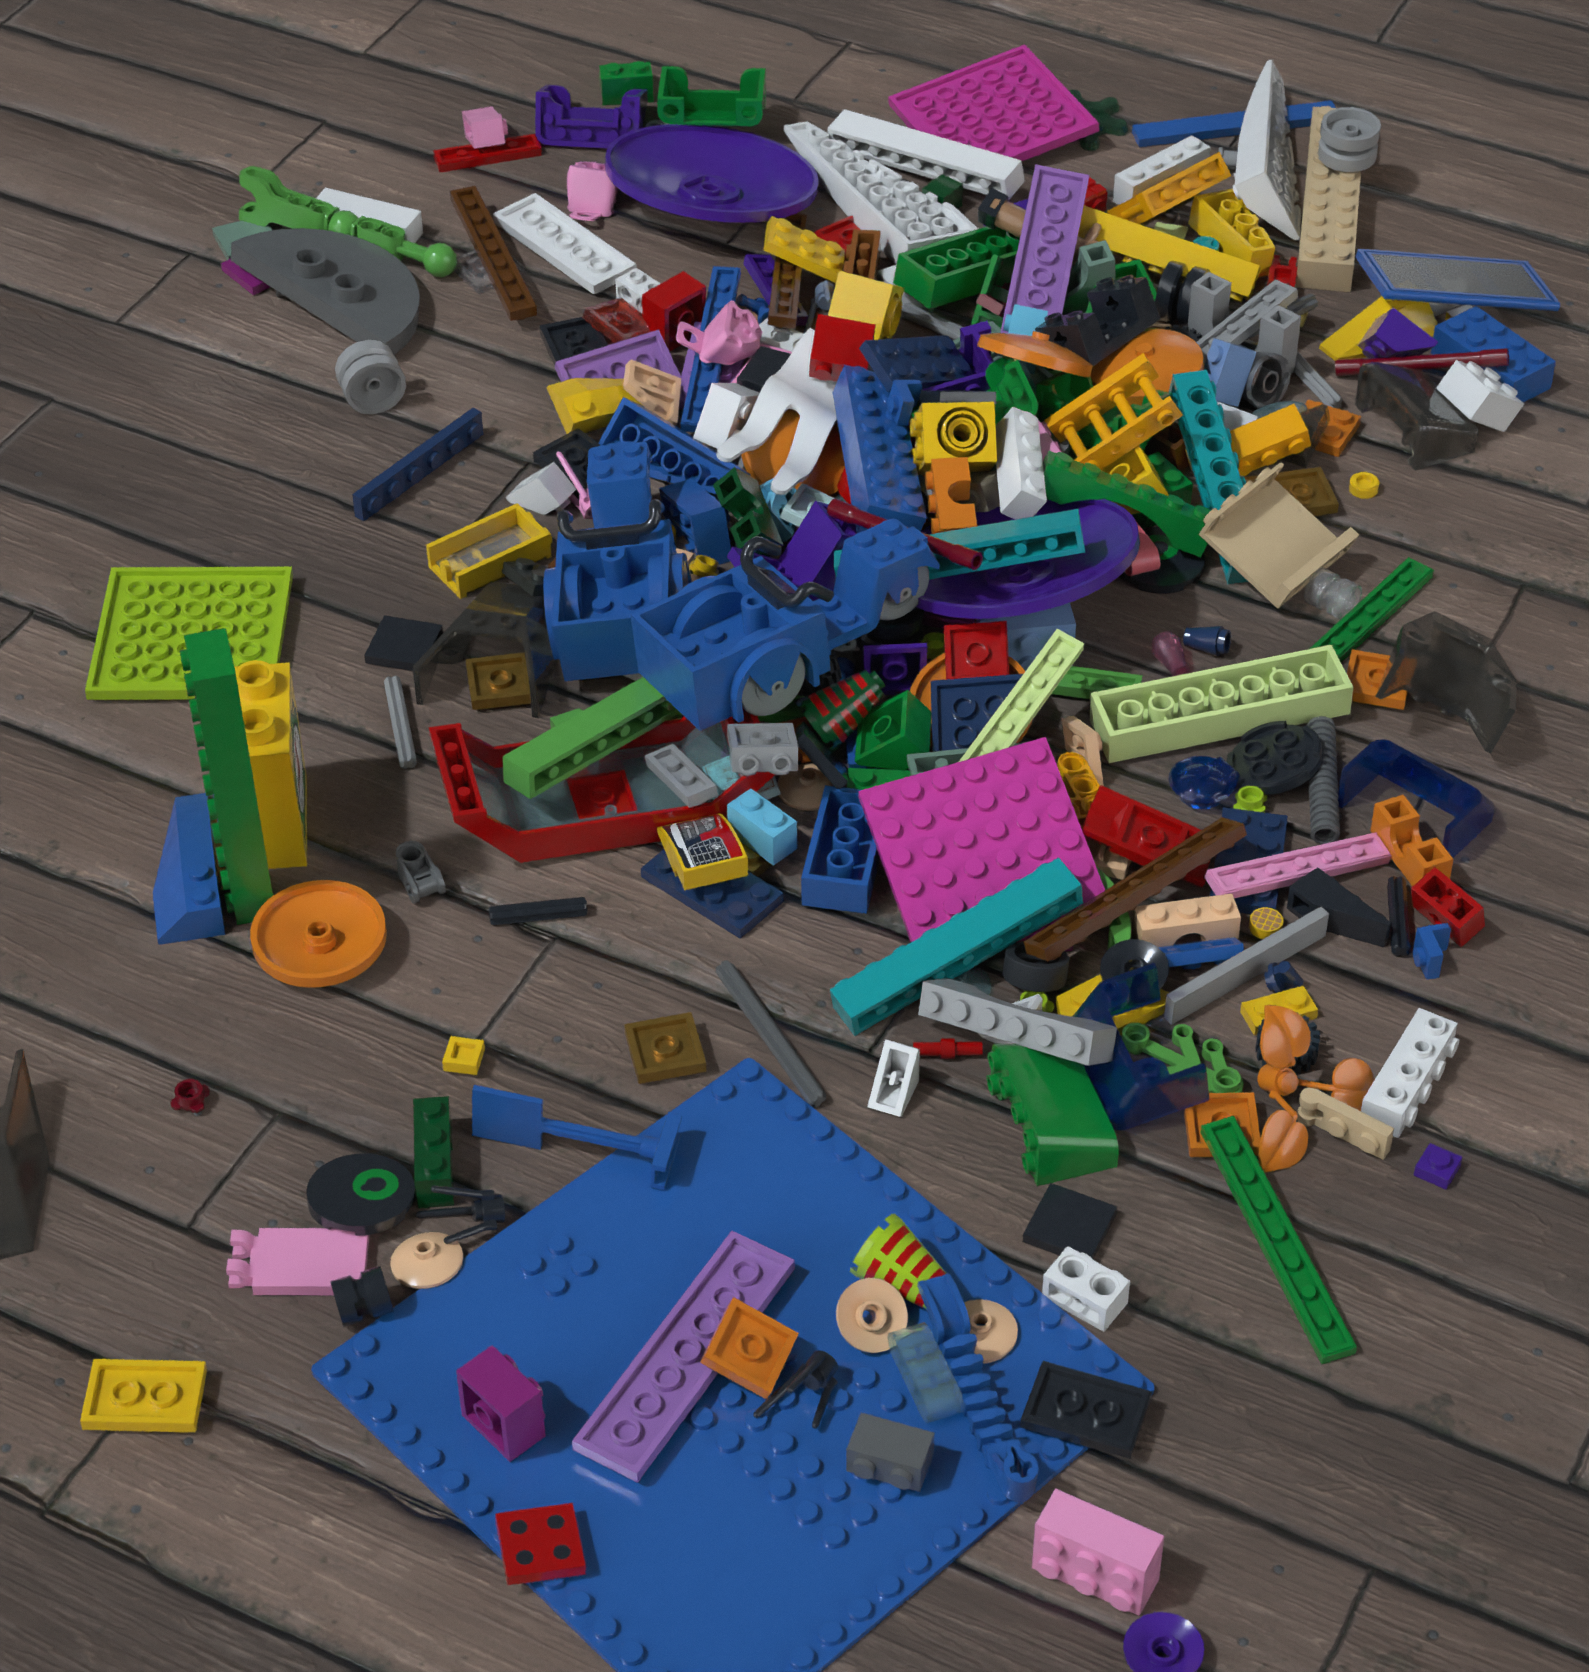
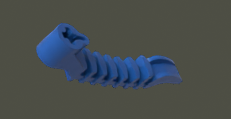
[917,1273,1039,1502]

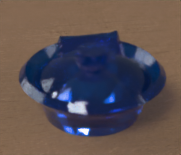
[1168,756,1240,809]

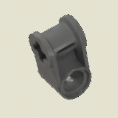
[396,840,446,904]

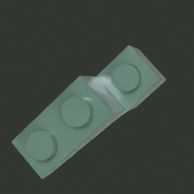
[1062,240,1115,315]

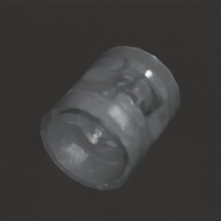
[1304,567,1362,620]

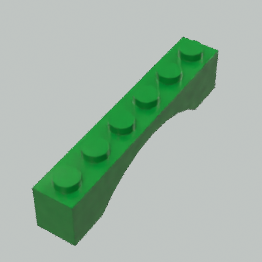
[1043,450,1210,557]

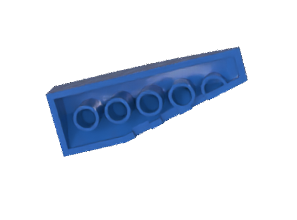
[599,397,751,495]
[153,793,225,945]

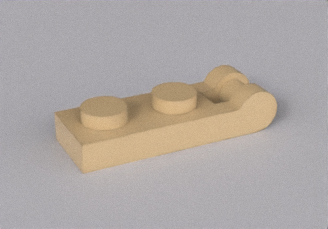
[1297,1088,1394,1160]

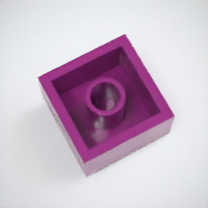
[456,1345,545,1462]

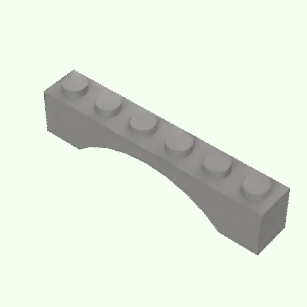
[918,978,1117,1066]

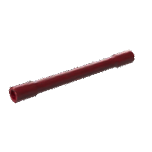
[1335,348,1509,376]
[827,499,983,570]

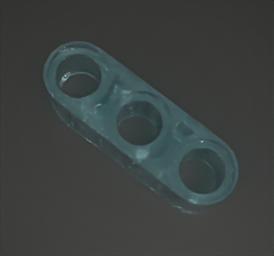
[888,1322,964,1423]

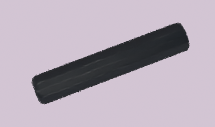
[1387,876,1411,957]
[489,897,588,926]

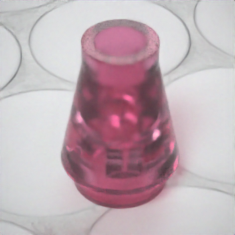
[1151,631,1189,676]

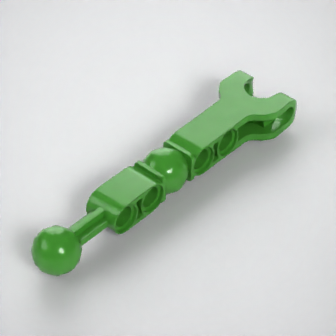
[239,166,457,278]

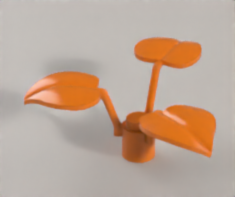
[1257,1005,1375,1172]

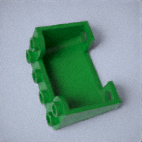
[657,66,766,126]
[986,1044,1119,1187]

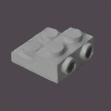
[727,723,798,776]

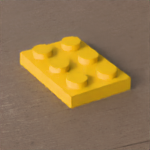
[763,216,845,283]
[80,1359,207,1433]

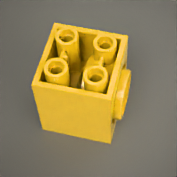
[828,271,904,340]
[910,402,997,475]

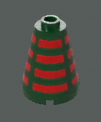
[795,669,886,753]

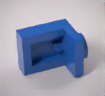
[887,380,923,426]
[1413,923,1451,980]

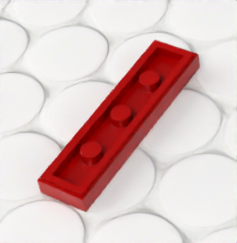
[433,134,542,173]

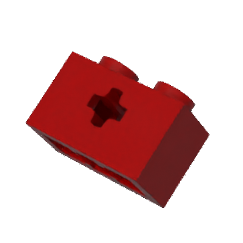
[1411,867,1485,947]

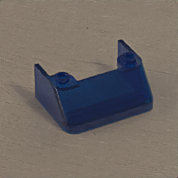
[1338,739,1495,858]
[1072,963,1210,1131]

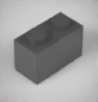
[846,1413,934,1492]

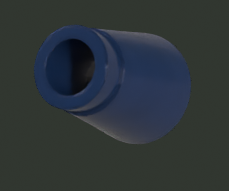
[1183,626,1231,656]

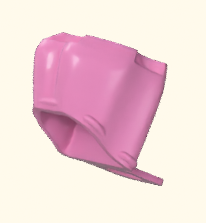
[567,162,619,221]
[676,301,762,365]

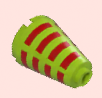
[850,1213,947,1309]

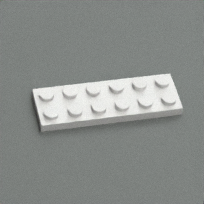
[493,193,637,295]

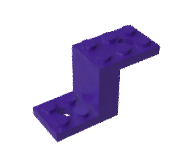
[727,501,857,601]

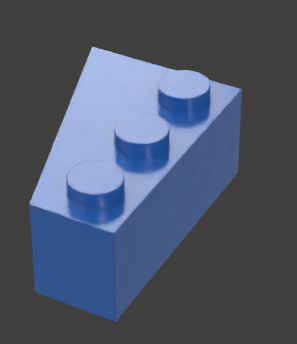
[659,478,731,565]

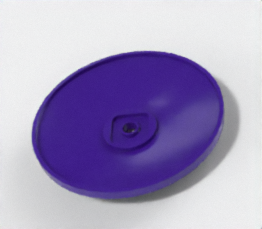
[605,124,818,223]
[916,499,1140,619]

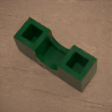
[713,467,783,557]
[413,1096,454,1209]

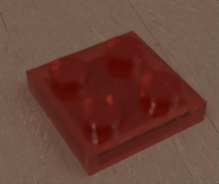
[582,298,650,344]

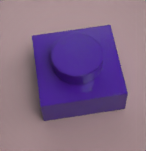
[1413,1143,1463,1190]

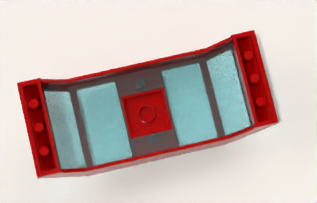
[429,709,775,863]

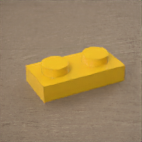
[1240,986,1318,1036]

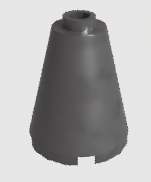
[1241,352,1290,410]

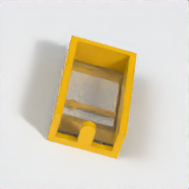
[426,503,552,599]

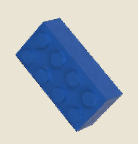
[1431,306,1556,402]
[801,785,880,914]

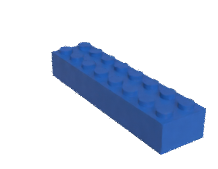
[832,365,927,533]

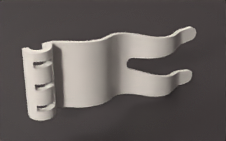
[717,328,874,495]

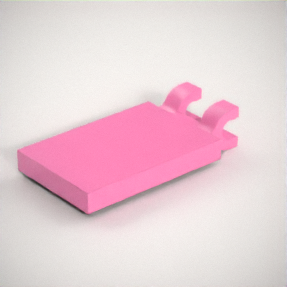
[226,1228,369,1296]

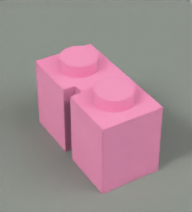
[462,107,508,149]

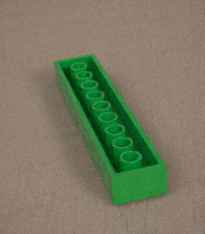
[180,628,273,925]

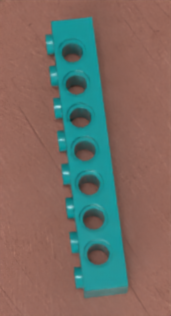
[1169,370,1248,584]

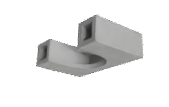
[1188,272,1301,374]

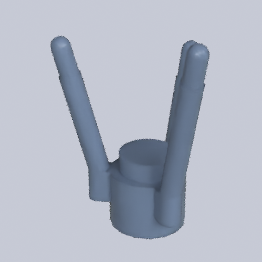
[803,280,835,334]

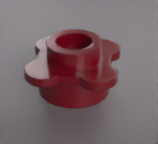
[170,1079,210,1113]

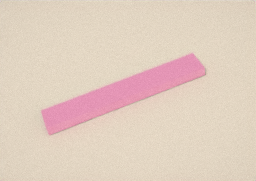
[1204,832,1392,898]

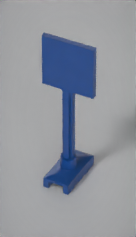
[472,1085,682,1190]

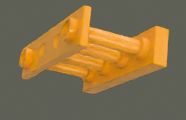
[1107,152,1231,224]
[1044,353,1183,470]

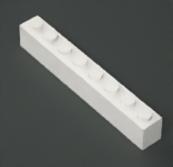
[827,109,1025,200]

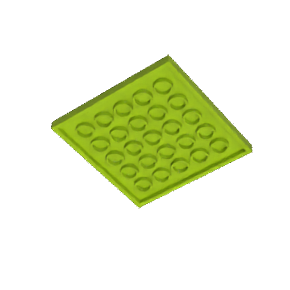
[85,567,293,700]

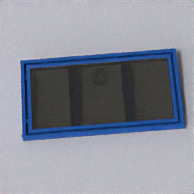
[1356,249,1560,311]

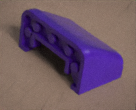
[535,84,648,148]

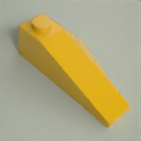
[1319,283,1438,361]
[547,378,646,434]

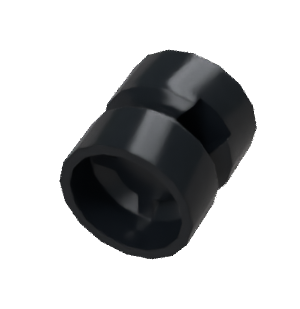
[330,1266,394,1327]

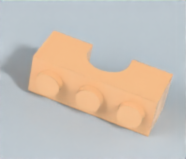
[1132,893,1241,947]

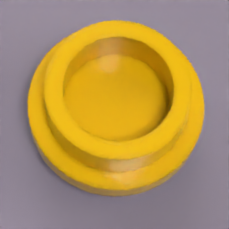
[689,555,719,577]

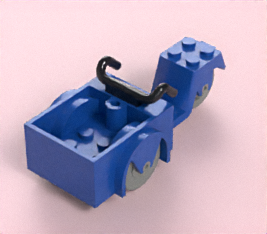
[543,441,692,681]
[630,519,940,731]

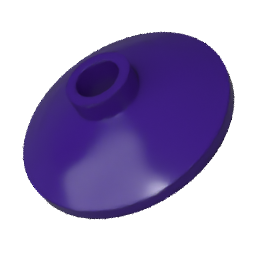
[1123,1612,1204,1672]

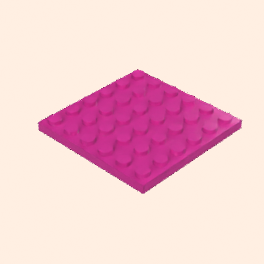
[888,44,1099,161]
[858,737,1105,942]

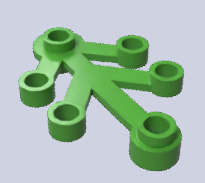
[1121,1023,1244,1106]

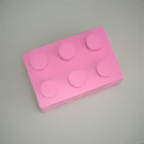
[1032,1489,1164,1616]

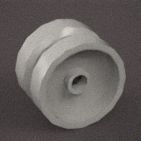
[1318,107,1381,172]
[335,340,406,414]

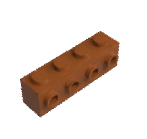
[844,229,881,280]

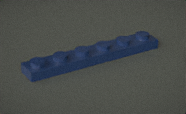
[352,407,484,522]

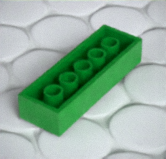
[893,226,1020,309]

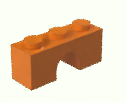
[925,457,977,534]
[1370,795,1454,886]

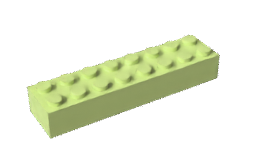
[1090,645,1353,763]

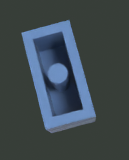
[1204,338,1257,407]

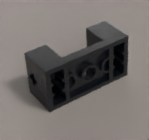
[1035,275,1160,370]

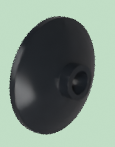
[1100,939,1169,999]

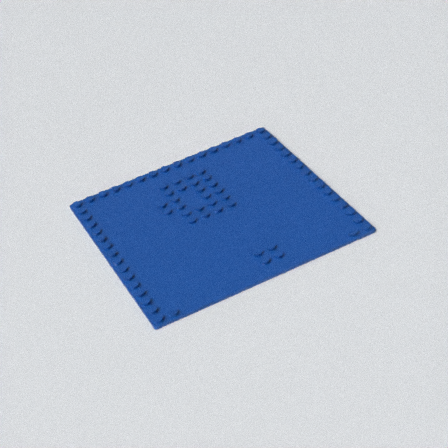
[311,1058,1155,1672]

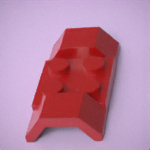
[1081,785,1210,888]

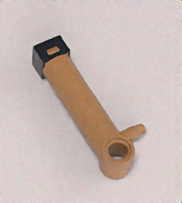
[978,187,1102,266]

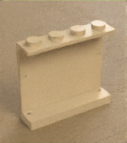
[1199,462,1359,609]

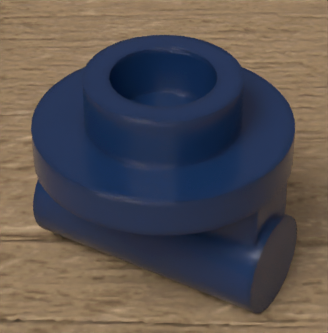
[1264,961,1304,993]

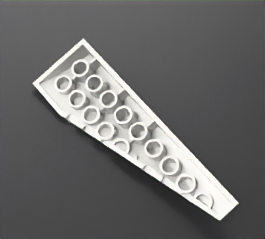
[1233,59,1301,241]
[784,121,978,264]

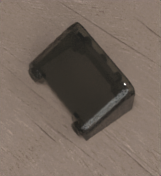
[1355,362,1479,471]

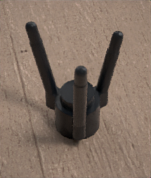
[416,1185,505,1244]
[753,1350,838,1429]

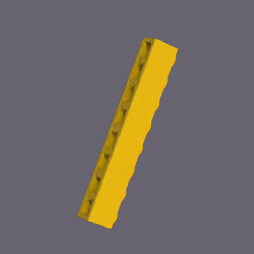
[1078,206,1261,303]

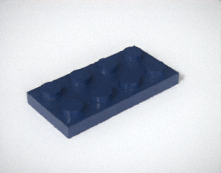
[859,335,974,392]
[1210,807,1288,914]
[641,849,784,939]

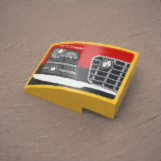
[657,813,748,890]

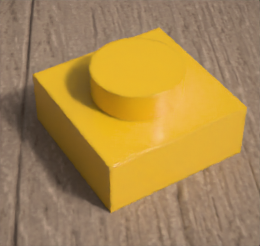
[442,1036,485,1075]

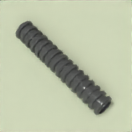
[1307,716,1340,844]

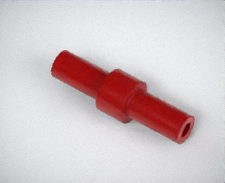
[913,1038,983,1059]

